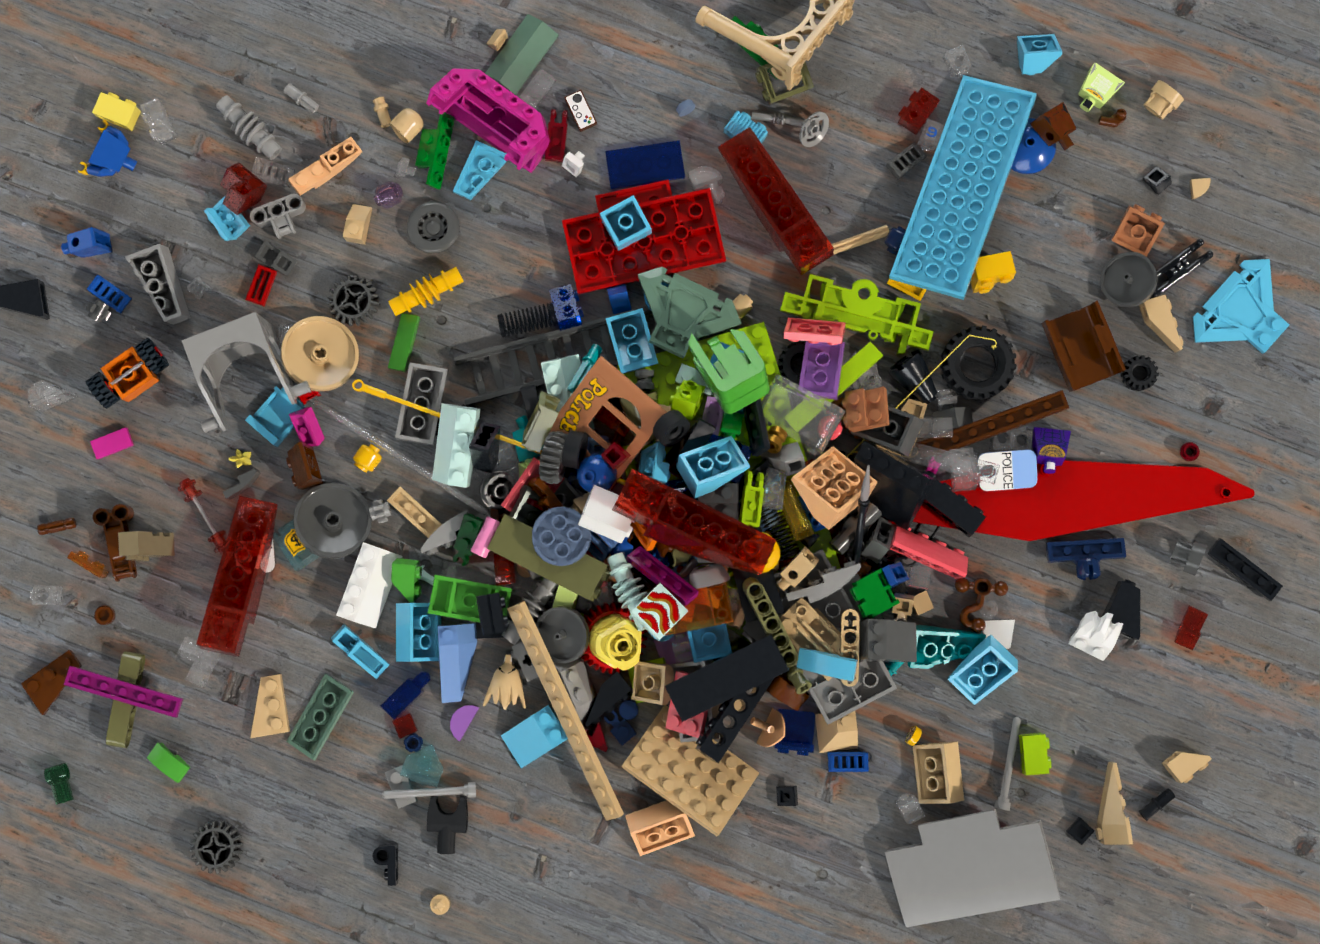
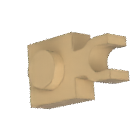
[892,593,914,622]

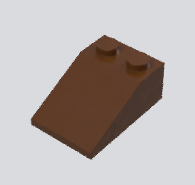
[286,441,324,490]

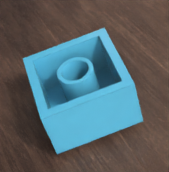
[600,195,652,251]

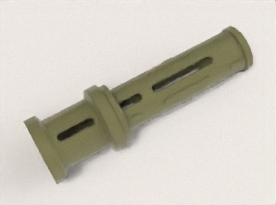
[775,641,812,694]

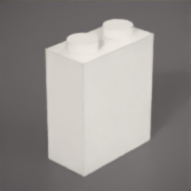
[578,485,638,543]

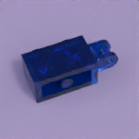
[380,672,430,720]

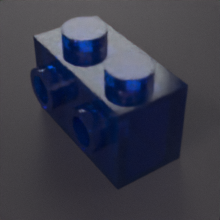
[549,284,584,331]

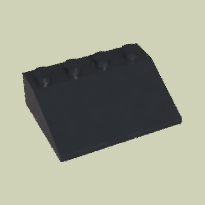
[853,441,936,530]

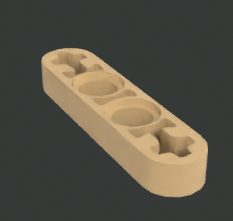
[841,608,859,687]

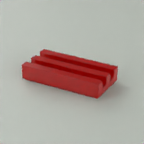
[245,264,277,307]

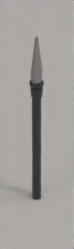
[852,465,870,563]

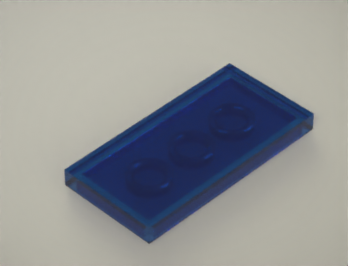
[605,140,685,189]

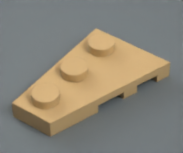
[250,674,290,738]

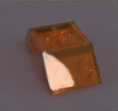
[664,583,734,636]

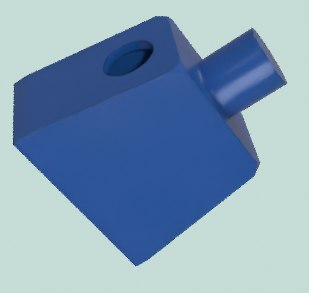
[61,227,112,258]

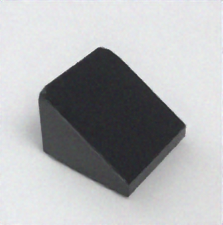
[1143,166,1172,195]

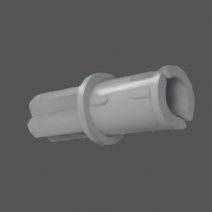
[283,83,319,113]

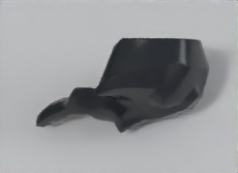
[866,554,908,571]

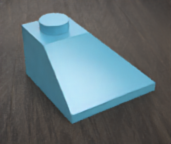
[1017,34,1062,75]

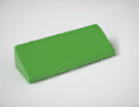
[388,313,420,373]

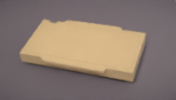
[780,597,855,681]

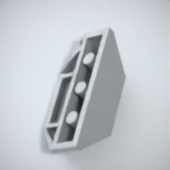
[553,659,597,724]

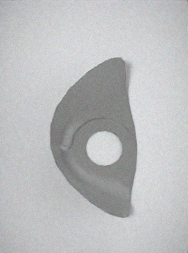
[689,563,730,589]

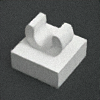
[562,151,585,177]

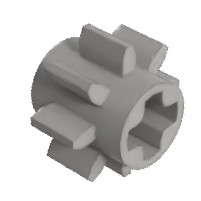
[369,499,392,524]

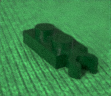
[453,512,484,567]

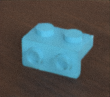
[204,196,250,241]

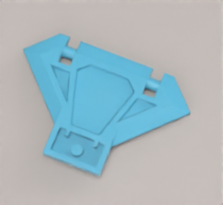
[1193,259,1290,354]

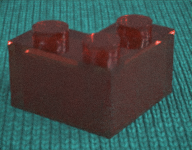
[220,162,267,215]

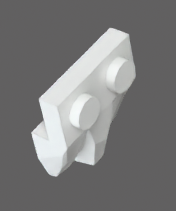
[1068,611,1123,661]

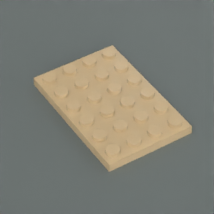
[621,705,759,836]

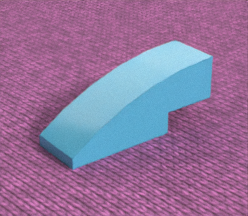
[331,624,389,679]
[797,647,858,681]

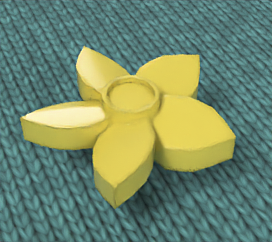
[229,449,251,468]

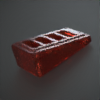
[494,553,515,586]

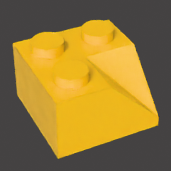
[970,251,1016,294]

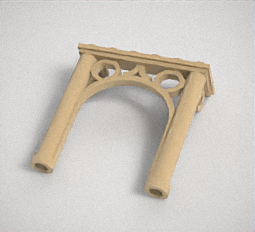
[696,0,855,91]

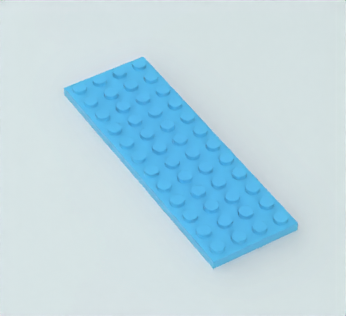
[889,75,1037,300]

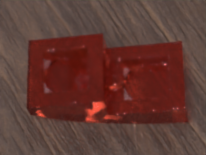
[1174,605,1208,651]

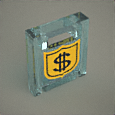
[272,519,320,572]

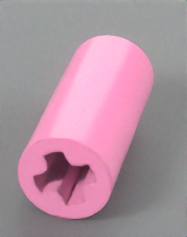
[470,516,500,558]

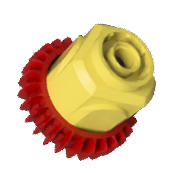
[582,602,647,674]

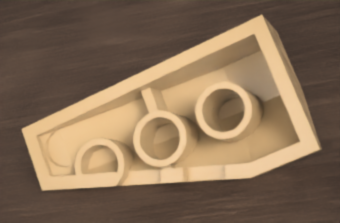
[1095,762,1133,845]

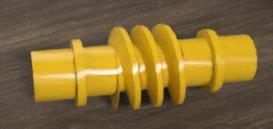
[388,267,464,316]

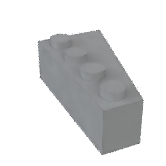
[125,244,191,325]

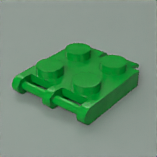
[849,568,900,619]

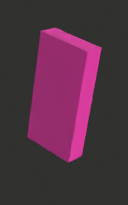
[90,427,134,460]

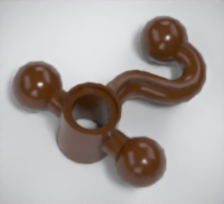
[955,578,1008,633]

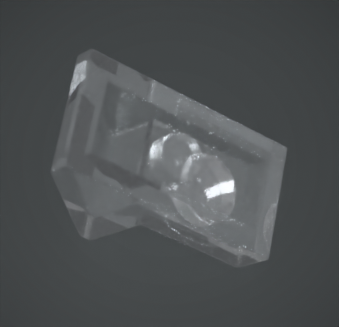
[917,416,953,438]

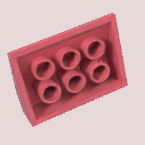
[890,526,968,579]

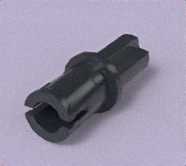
[1138,788,1175,821]

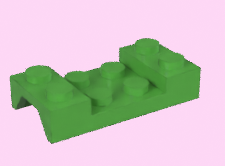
[428,574,512,623]

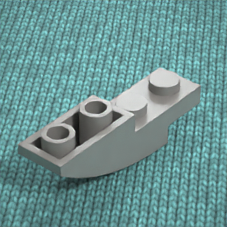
[420,510,491,556]
[786,560,861,603]

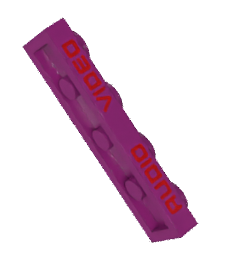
[626,546,699,606]

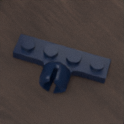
[1046,538,1127,580]

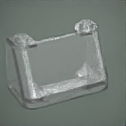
[761,375,845,456]

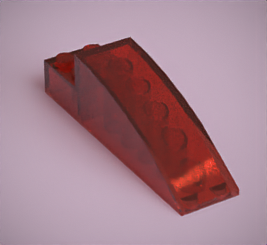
[718,127,834,276]
[612,469,776,575]
[196,496,278,657]

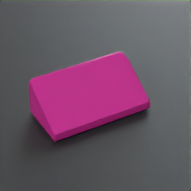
[289,407,325,446]

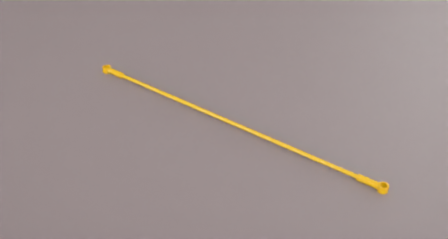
[352,379,699,511]

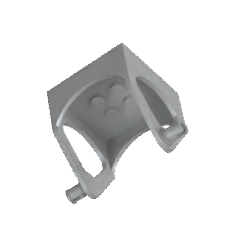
[181,312,311,433]

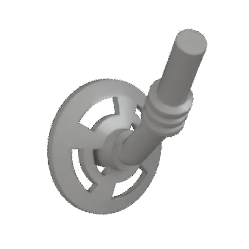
[751,111,829,147]

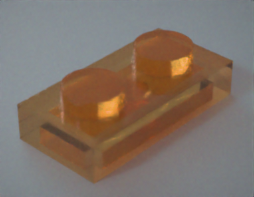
[67,550,109,578]

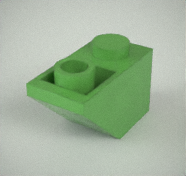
[391,558,422,603]

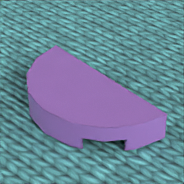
[450,705,480,742]

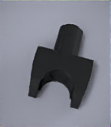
[427,795,468,854]

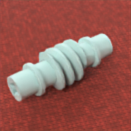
[607,552,648,631]

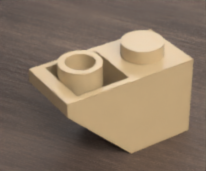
[1162,751,1212,783]

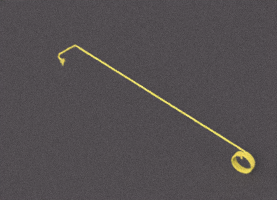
[847,335,997,457]

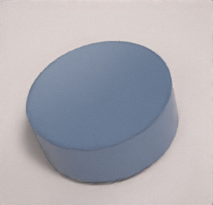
[676,99,695,117]

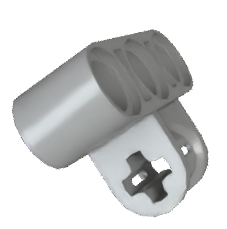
[250,194,306,240]

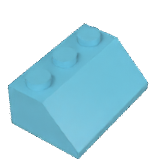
[396,603,441,662]

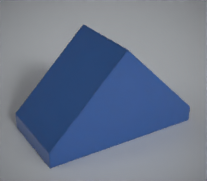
[606,284,632,315]

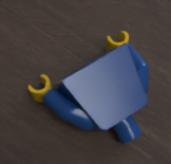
[78,120,137,177]

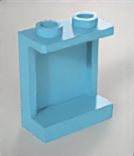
[245,386,306,447]

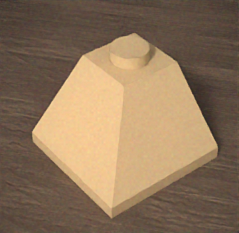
[815,711,858,753]

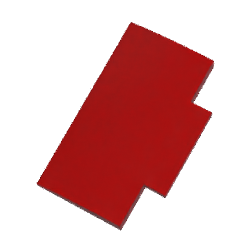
[562,179,726,294]

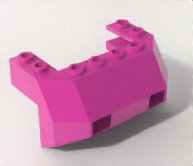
[426,68,550,173]

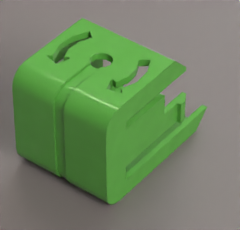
[688,329,770,414]

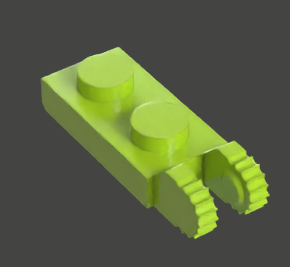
[739,470,764,527]

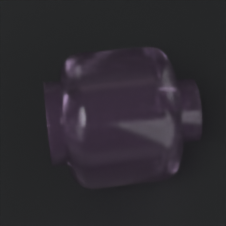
[374,181,404,209]

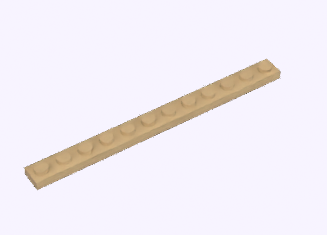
[507,601,624,821]

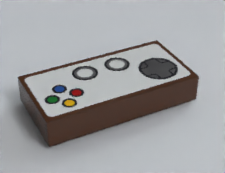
[564,90,597,132]

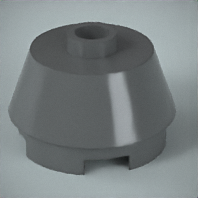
[479,471,516,509]

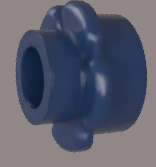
[404,733,423,752]

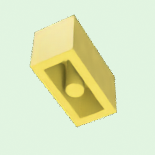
[92,92,141,131]

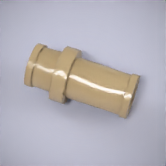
[373,97,391,128]

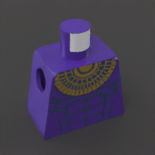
[1030,427,1071,474]

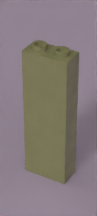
[487,514,611,602]

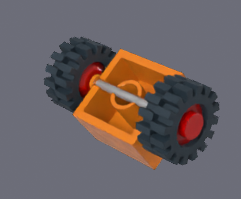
[85,338,169,409]

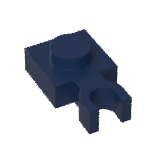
[604,710,637,746]

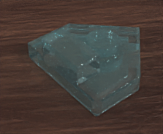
[400,744,444,788]

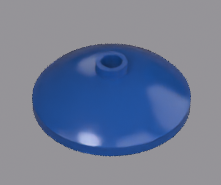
[1011,118,1056,174]

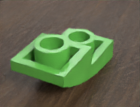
[147,742,190,783]

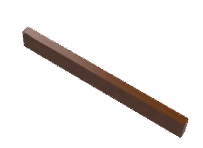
[916,390,1070,462]

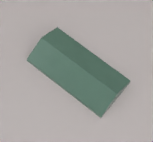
[485,14,559,95]
[286,674,354,760]

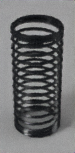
[497,302,558,338]
[761,499,800,562]

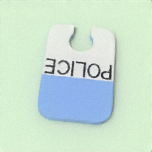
[978,449,1038,491]

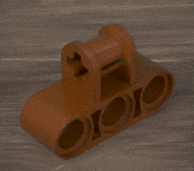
[767,675,810,711]

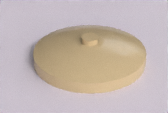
[281,316,359,391]

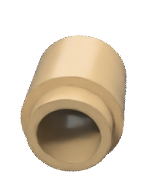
[733,294,753,320]

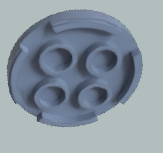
[532,507,591,566]

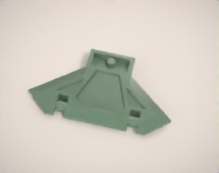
[638,267,742,358]

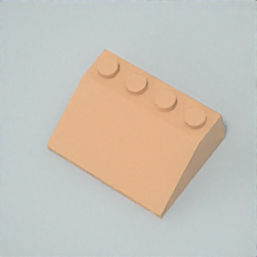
[791,446,878,530]

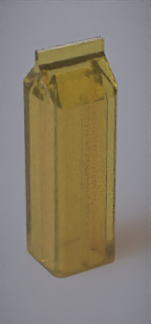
[773,477,814,541]

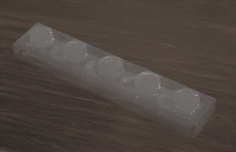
[900,443,1000,484]

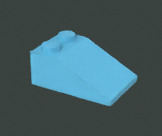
[606,308,658,374]
[677,435,750,498]
[948,635,1018,705]
[501,704,568,768]

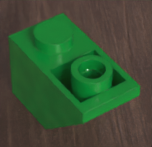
[720,412,744,440]

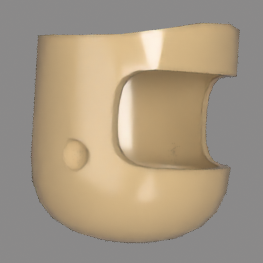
[389,108,424,144]

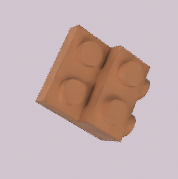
[1111,204,1165,257]
[842,386,889,432]

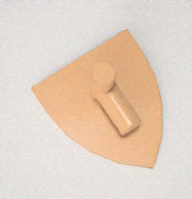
[750,708,785,747]

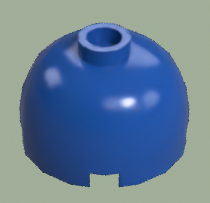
[577,454,617,493]

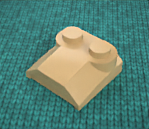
[631,661,674,705]

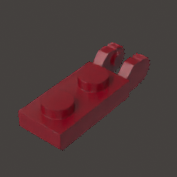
[545,109,568,162]

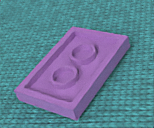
[798,341,845,400]

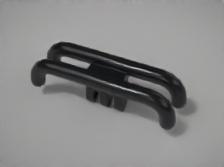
[1151,239,1213,298]

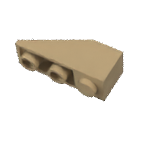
[1139,295,1183,353]

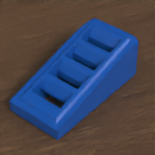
[87,275,132,314]
[828,751,869,772]

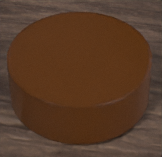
[94,606,115,625]

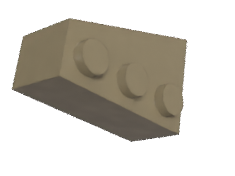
[118,531,175,562]

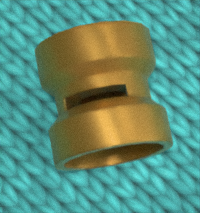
[767,426,788,453]

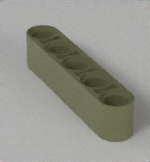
[742,577,798,667]
[106,651,145,748]

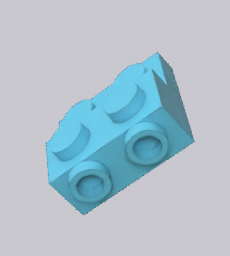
[637,441,670,493]

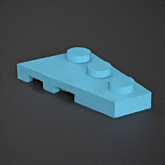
[453,140,507,200]

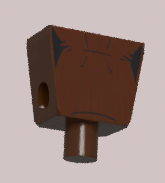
[1030,102,1076,151]

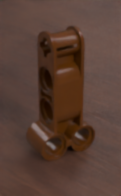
[93,504,137,582]

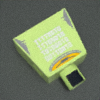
[1078,63,1125,112]

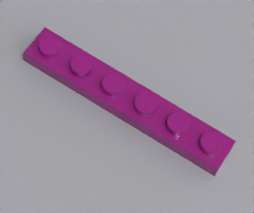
[64,666,183,718]

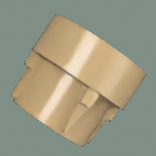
[1143,80,1184,120]

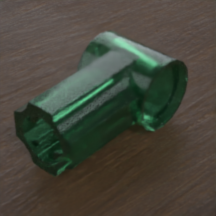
[44,763,74,805]

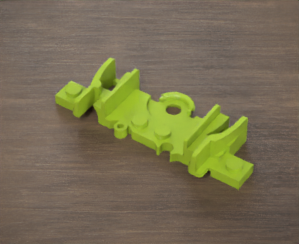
[780,274,934,355]

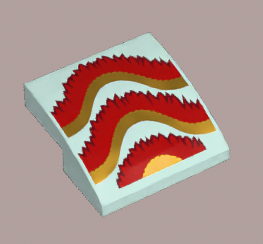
[630,583,688,641]

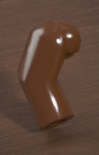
[1098,109,1127,128]

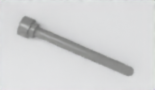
[994,717,1021,811]
[382,782,476,799]

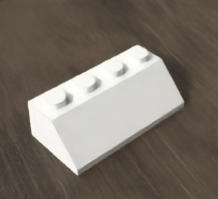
[336,542,403,628]

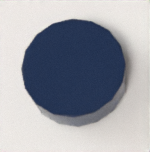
[619,700,638,720]

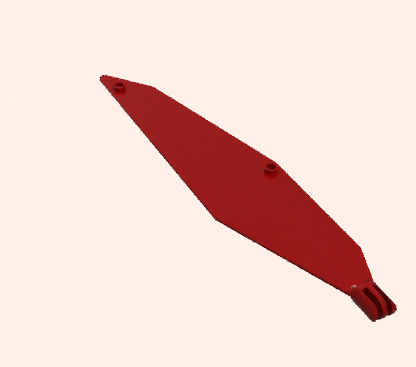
[884,460,1255,541]

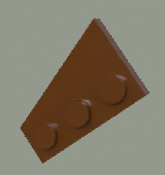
[21,650,82,715]

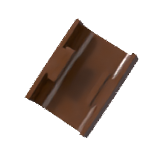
[1041,300,1126,392]

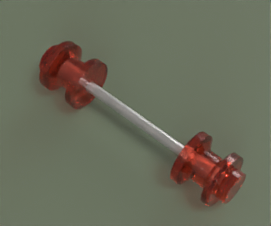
[178,478,232,554]

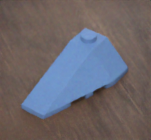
[437,623,477,703]

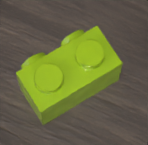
[669,380,706,420]

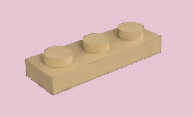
[387,487,442,538]

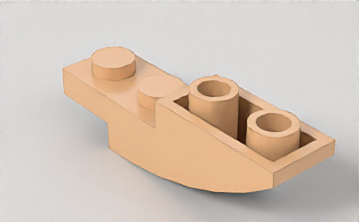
[288,137,362,196]

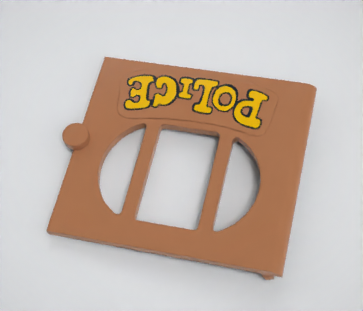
[549,356,667,490]

